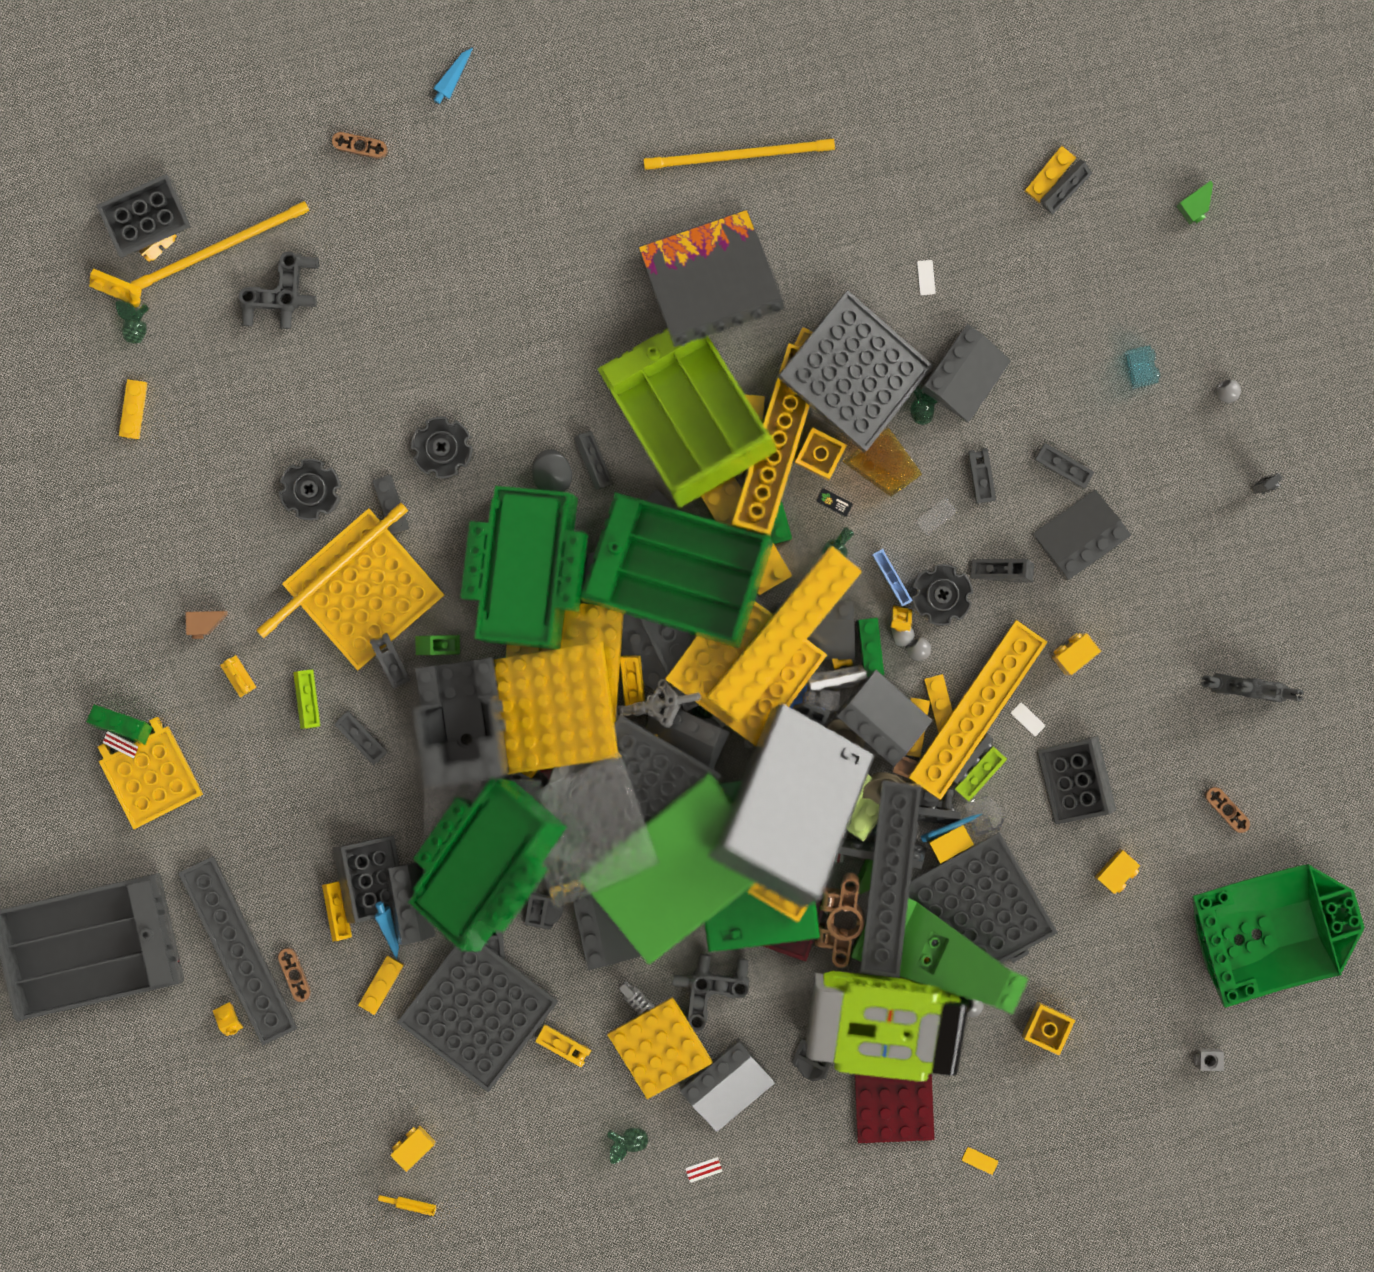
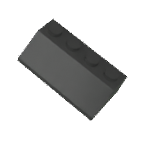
[384,862,435,945]

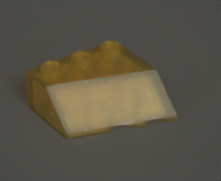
[842,428,923,497]

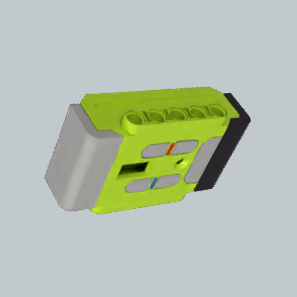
[806,971,969,1081]

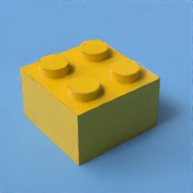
[794,428,847,480]
[1051,633,1101,676]
[1022,1001,1075,1056]

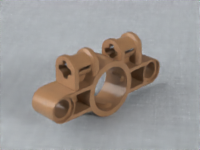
[814,873,864,968]

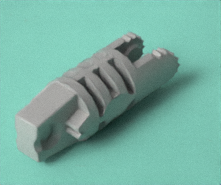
[619,981,655,1015]

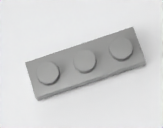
[806,665,867,691]

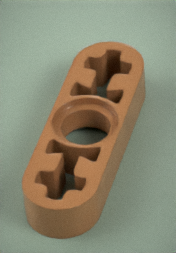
[332,132,388,159]
[1205,787,1250,833]
[278,948,311,1002]

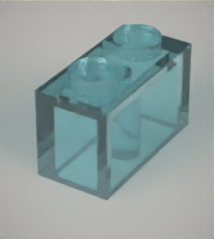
[1125,345,1160,390]

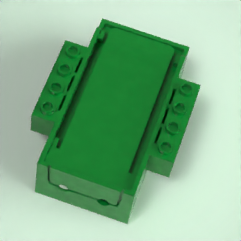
[460,486,588,650]
[408,778,567,952]

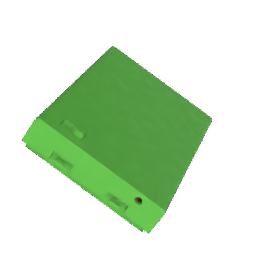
[579,773,756,965]

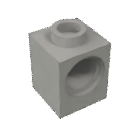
[1194,1049,1224,1071]

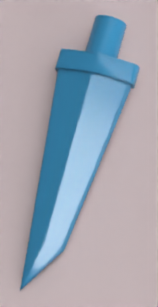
[433,47,474,104]
[921,814,982,843]
[374,902,399,960]

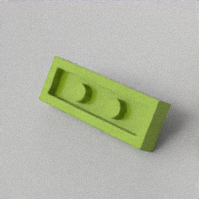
[293,669,320,729]
[954,746,1007,802]

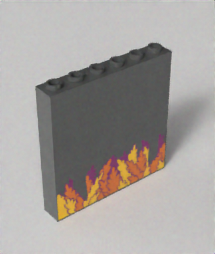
[638,209,785,347]

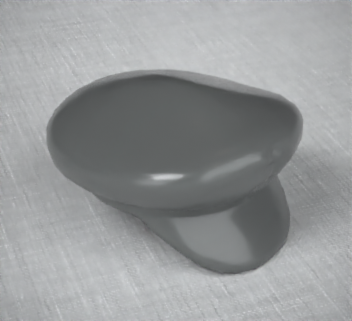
[532,449,572,492]

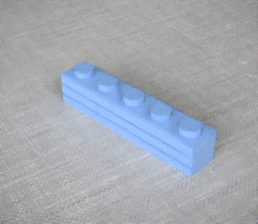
[872,549,913,607]

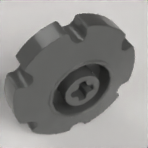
[411,417,473,479]
[279,459,341,521]
[911,564,973,626]

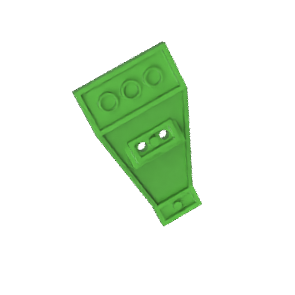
[850,898,1029,1014]

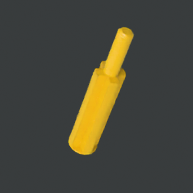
[378,1195,436,1216]

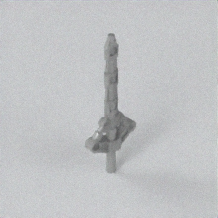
[616,679,701,728]

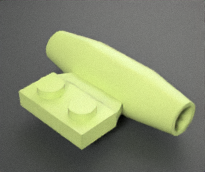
[847,774,880,842]

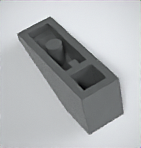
[971,559,1034,583]

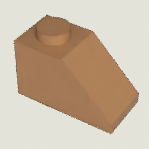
[186,611,228,639]

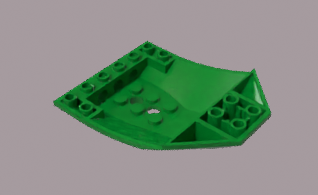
[1192,864,1365,1008]

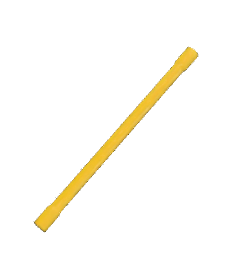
[644,138,835,170]
[131,201,310,290]
[257,502,408,638]

